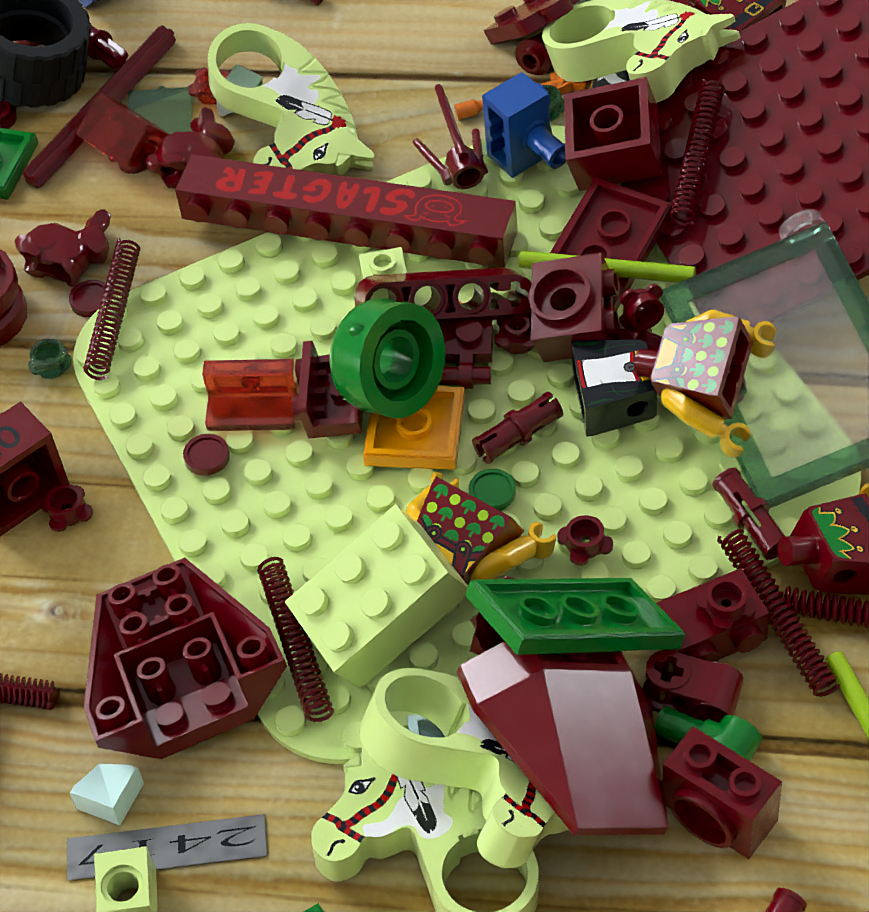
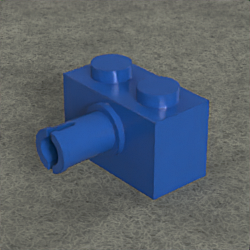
[482,72,566,178]

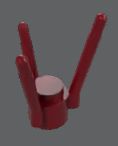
[413,84,488,189]

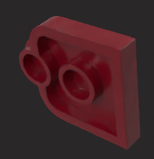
[483,0,580,44]

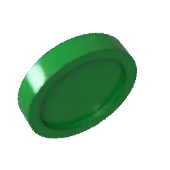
[468,469,516,511]

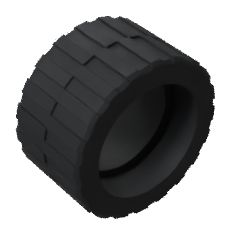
[0,0,91,108]

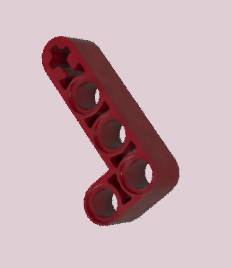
[355,268,532,358]

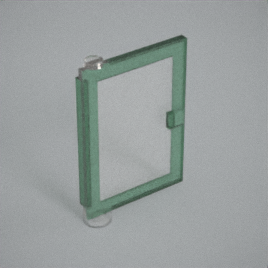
[660,209,869,508]

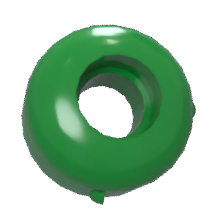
[329,298,446,418]

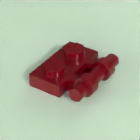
[436,316,493,389]

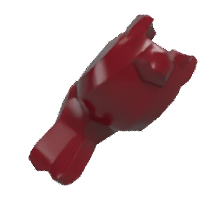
[145,107,235,188]
[15,209,111,287]

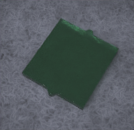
[124,86,194,146]

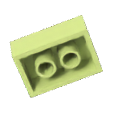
[285,504,468,689]

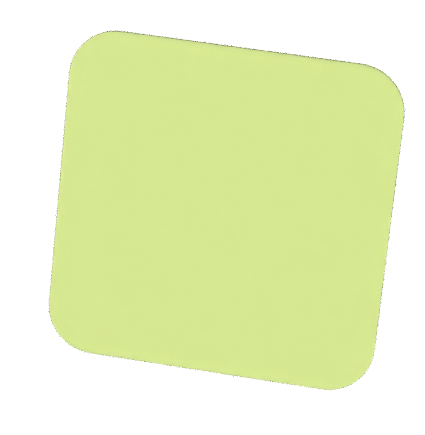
[73,125,861,765]

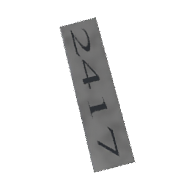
[67,814,267,881]

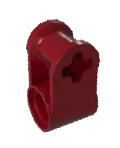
[643,649,744,723]

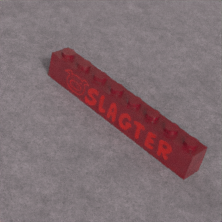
[175,154,518,268]

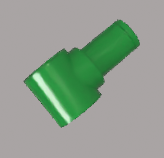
[654,705,762,761]

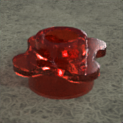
[188,68,230,105]

